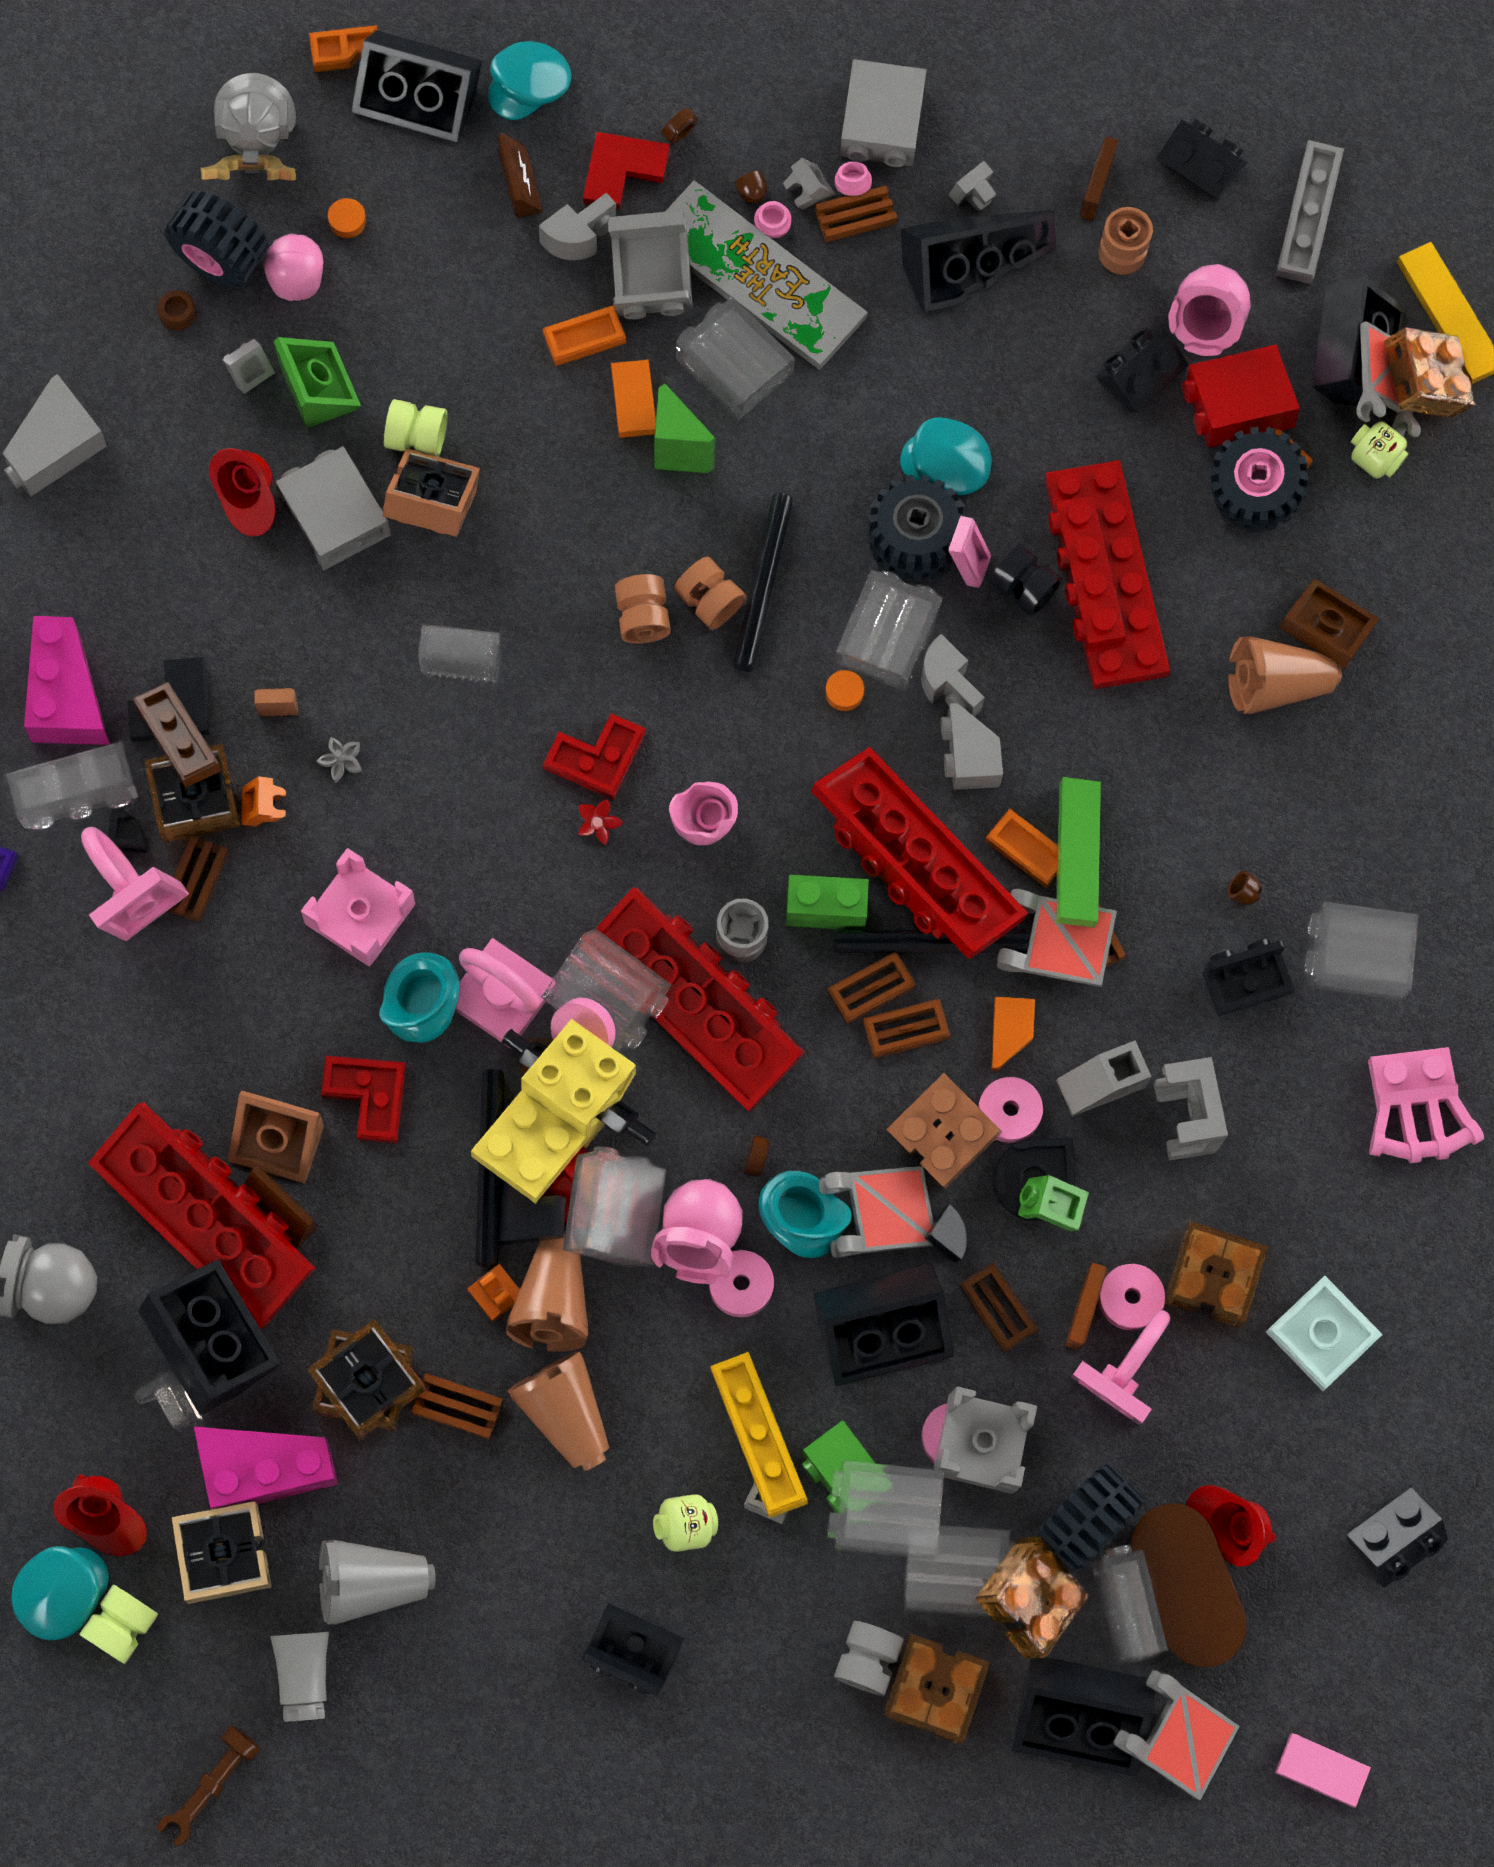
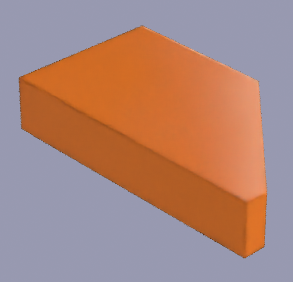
[309,25,378,72]
[991,997,1035,1072]

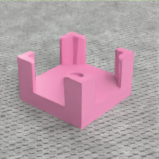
[301,848,415,967]

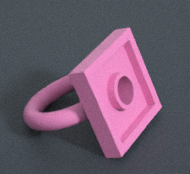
[81,827,189,941]
[455,938,557,1049]
[1071,1310,1170,1425]

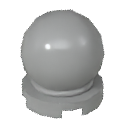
[0,1234,97,1324]

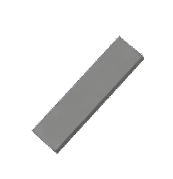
[1275,140,1344,285]

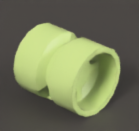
[384,399,447,457]
[79,1584,159,1664]

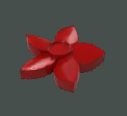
[578,799,624,845]

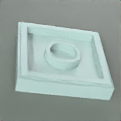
[1266,1276,1383,1391]

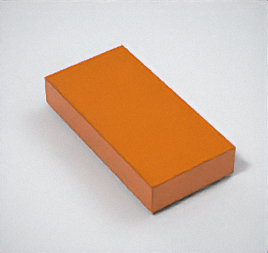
[542,305,626,366]
[611,360,656,438]
[985,809,1058,889]

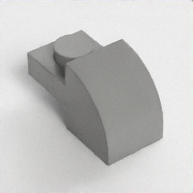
[539,193,616,261]
[921,634,985,717]

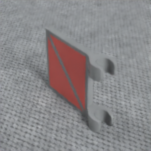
[1356,321,1421,438]
[997,889,1117,987]
[819,1166,934,1258]
[1114,1670,1240,1800]

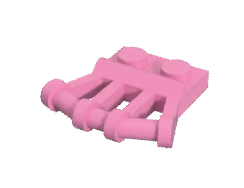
[1368,1047,1484,1163]

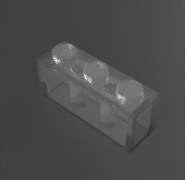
[6,741,139,830]

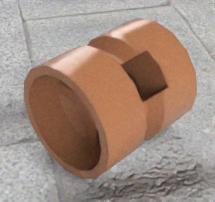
[1098,207,1153,275]
[674,556,747,630]
[615,574,671,644]

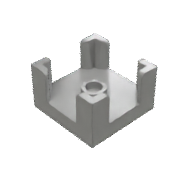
[1153,1057,1228,1161]
[932,1387,1037,1494]

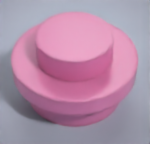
[835,162,872,196]
[754,201,791,238]

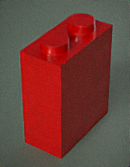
[1182,345,1300,448]

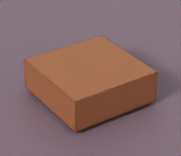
[255,688,298,716]

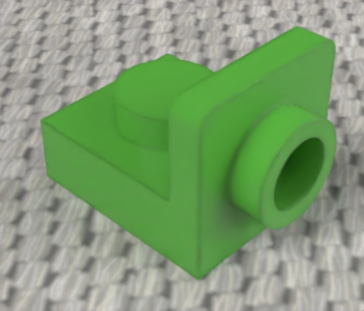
[1018,1175,1089,1231]

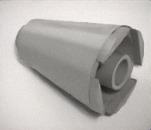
[319,1540,435,1625]

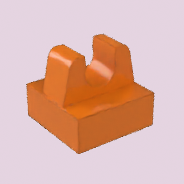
[242,776,286,827]
[467,1264,520,1323]

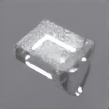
[134,1372,203,1428]

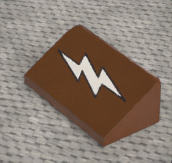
[497,134,543,218]

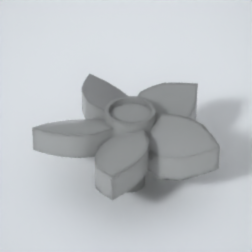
[316,737,362,783]

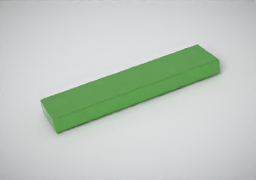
[1056,777,1101,928]

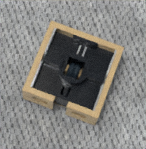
[172,1501,272,1604]

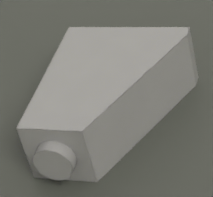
[3,374,107,497]

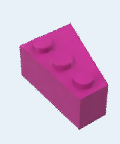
[194,1427,338,1509]

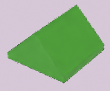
[274,337,361,429]
[654,383,715,473]

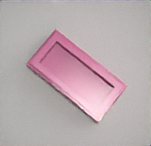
[948,516,992,588]
[1275,1733,1371,1808]

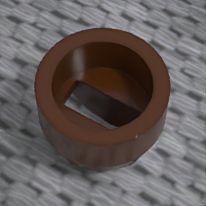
[735,170,767,203]
[1227,870,1262,905]

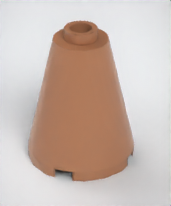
[1228,636,1342,714]
[506,1234,589,1352]
[508,1351,609,1471]

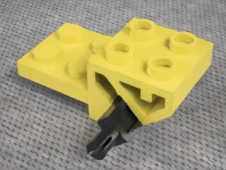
[471,1019,656,1204]

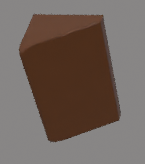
[245,1166,317,1249]

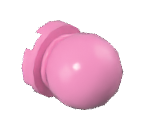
[1168,264,1251,356]
[651,1179,743,1284]

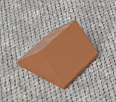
[228,1090,324,1183]

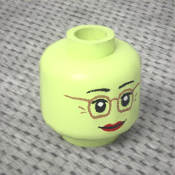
[1350,421,1409,478]
[653,1494,718,1552]

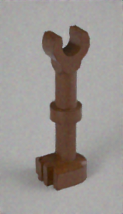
[157,1725,262,1846]

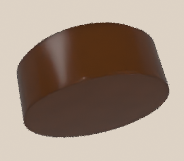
[661,108,698,144]
[157,290,197,330]
[743,1135,770,1177]

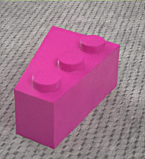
[24,616,110,745]

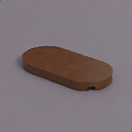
[1132,1503,1247,1667]

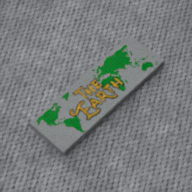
[665,180,868,370]

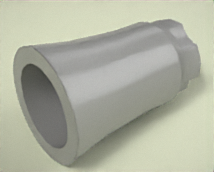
[270,1632,329,1722]

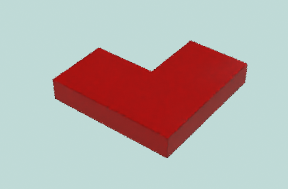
[583,132,670,210]
[543,713,646,800]
[321,1056,406,1143]

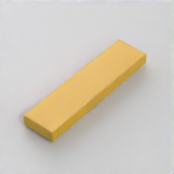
[1396,242,1494,385]
[710,1352,808,1518]

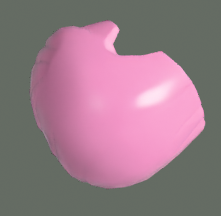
[263,234,323,301]
[669,781,738,845]

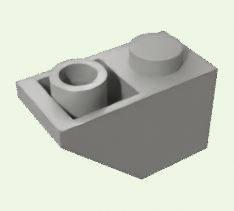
[941,703,1003,790]
[1056,1040,1152,1117]

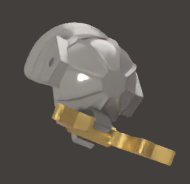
[201,73,296,181]

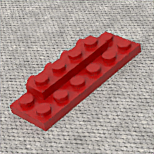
[1044,460,1170,690]
[811,747,1028,960]
[580,887,805,1111]
[88,1102,316,1329]

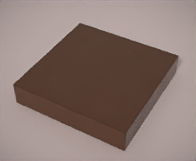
[1279,578,1379,668]

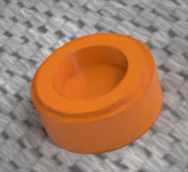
[328,198,366,238]
[825,670,865,711]

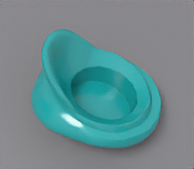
[488,41,572,120]
[900,417,992,496]
[379,952,460,1043]
[758,1171,852,1258]
[11,1546,109,1640]

